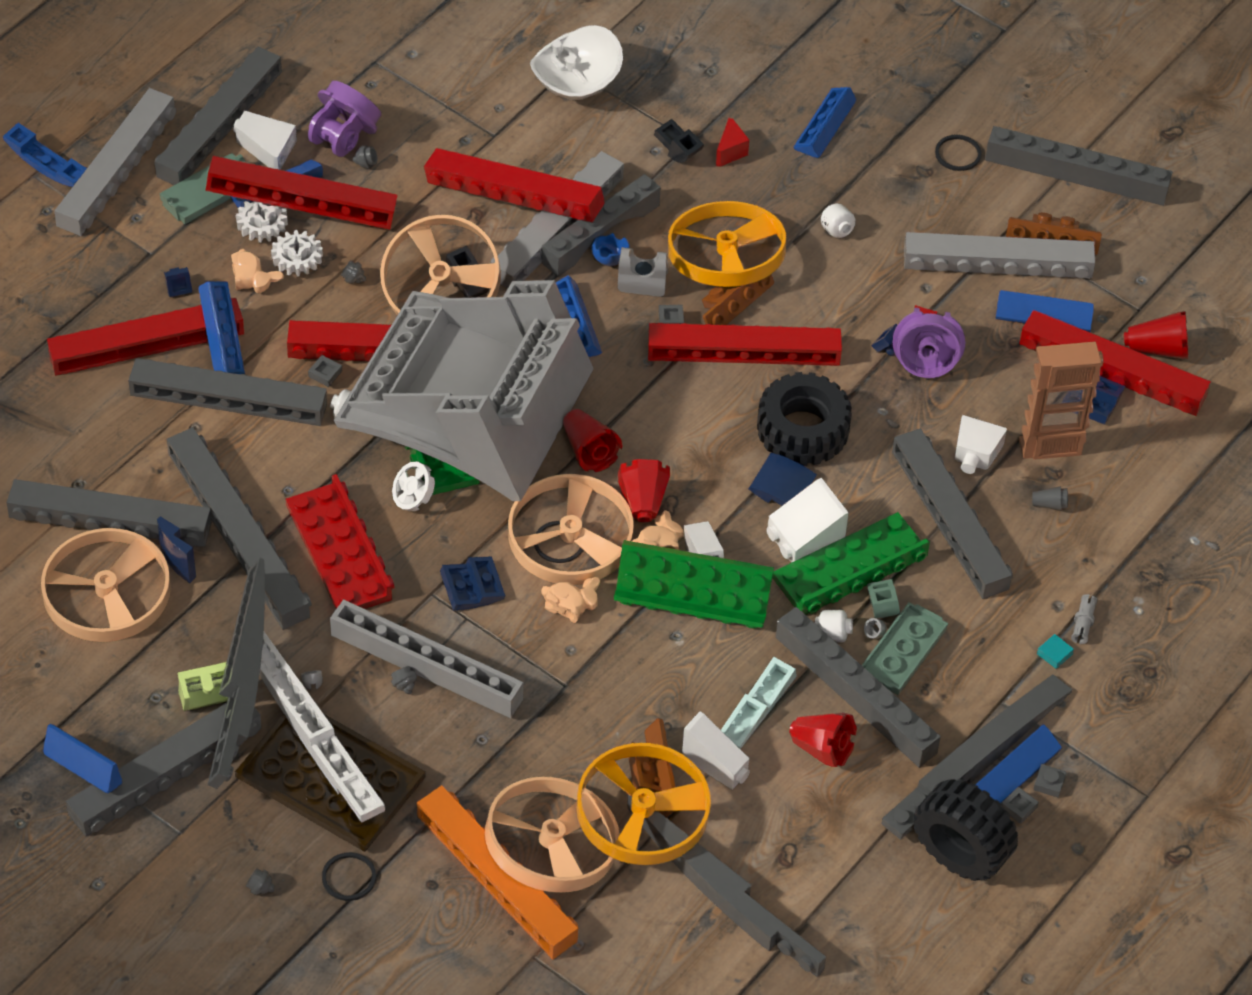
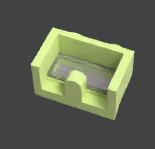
[178,662,228,711]

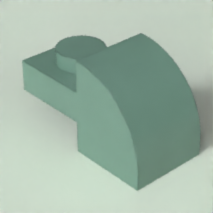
[867,579,900,619]

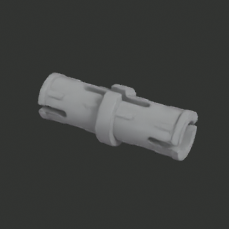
[1071,594,1097,644]

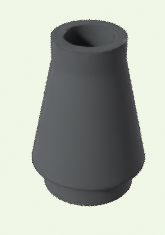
[1032,486,1068,511]

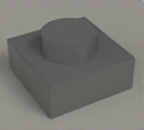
[658,305,684,324]
[308,355,342,387]
[1033,764,1067,798]
[1001,787,1039,824]

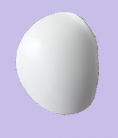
[530,25,623,100]

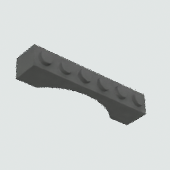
[542,174,661,277]

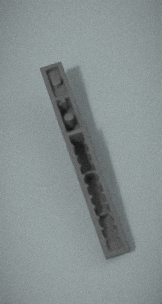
[208,558,265,789]
[881,675,1072,840]
[627,794,826,977]

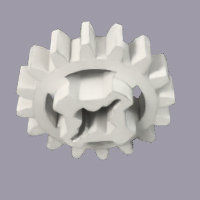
[236,201,288,242]
[271,230,323,276]

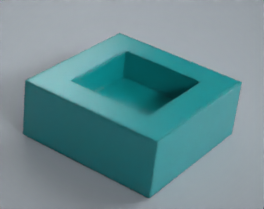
[1037,634,1074,669]

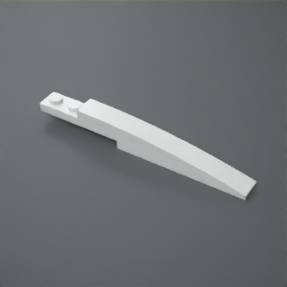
[259,632,385,822]

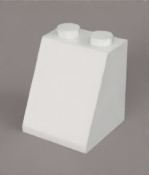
[767,478,848,563]

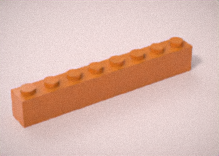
[417,785,579,960]

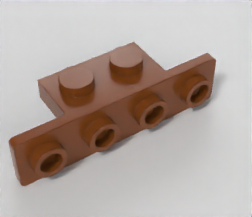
[1006,212,1102,255]
[702,274,775,325]
[628,718,676,818]

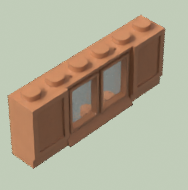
[1019,342,1103,460]

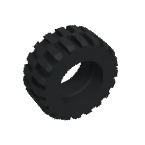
[757,372,852,466]
[913,779,1018,881]

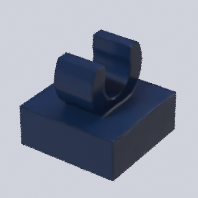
[164,267,193,297]
[871,324,897,356]

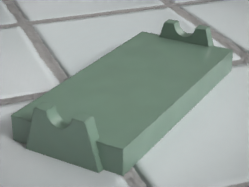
[160,153,249,224]
[862,602,948,695]

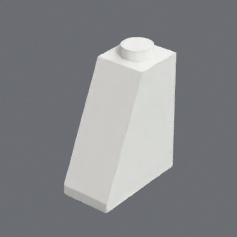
[233,111,297,170]
[684,521,724,558]
[682,711,750,790]

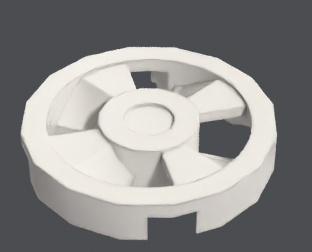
[392,462,435,511]

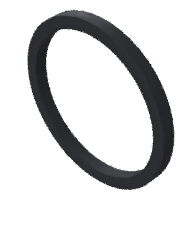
[935,135,981,171]
[534,521,583,563]
[322,852,376,901]

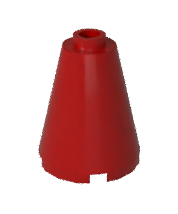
[1124,311,1189,359]
[563,409,623,472]

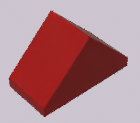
[716,118,750,167]

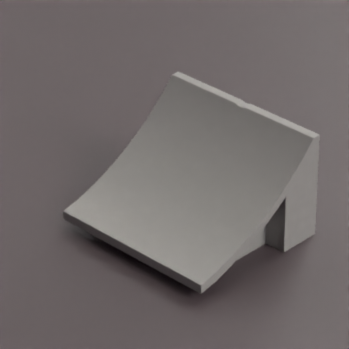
[334,280,594,501]

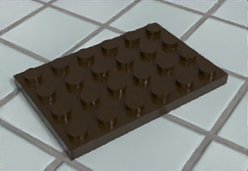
[235,713,426,852]

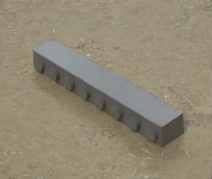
[54,88,176,236]
[490,151,624,289]
[904,232,1095,278]
[330,600,524,718]

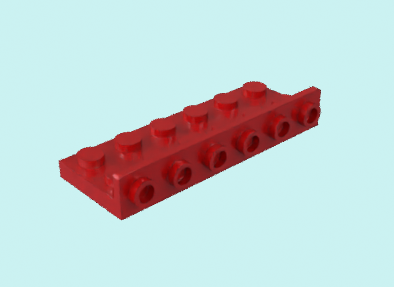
[285,474,395,609]

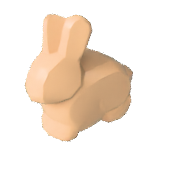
[231,249,284,293]
[632,510,684,550]
[541,577,600,623]

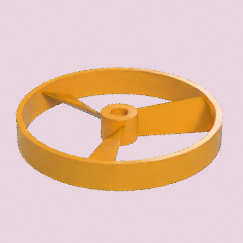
[668,201,786,287]
[577,743,711,865]

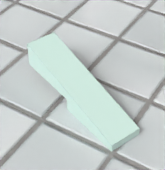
[721,657,797,749]

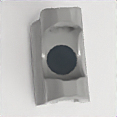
[618,247,669,297]

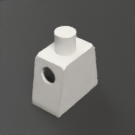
[955,415,1007,474]

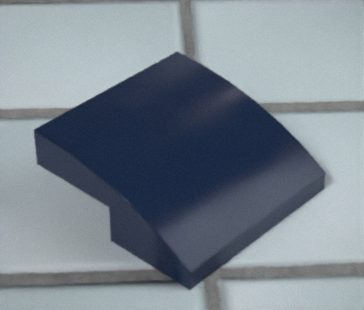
[1061,376,1125,425]
[748,453,817,506]
[157,516,196,583]
[440,556,506,611]

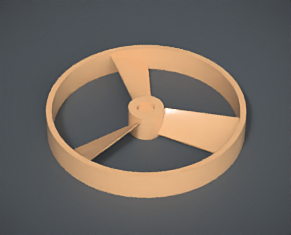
[380,215,501,315]
[508,474,634,585]
[41,528,171,642]
[485,777,620,893]

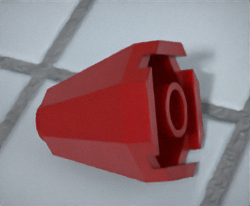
[618,459,670,523]
[789,712,857,767]

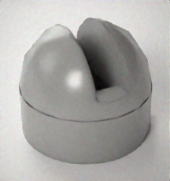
[864,618,887,639]
[301,670,323,690]

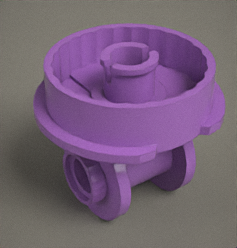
[308,81,382,157]
[893,308,965,378]

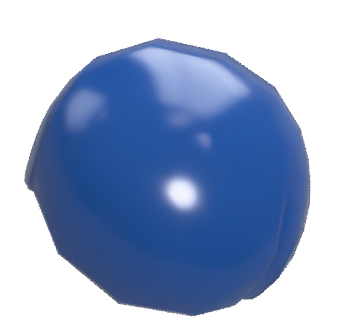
[591,233,630,267]

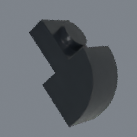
[654,119,704,163]
[446,245,489,298]

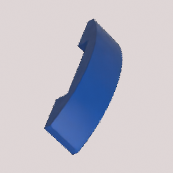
[3,123,87,187]

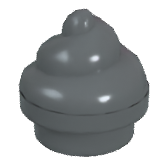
[352,145,378,169]
[341,260,366,284]
[391,666,417,694]
[246,868,275,895]

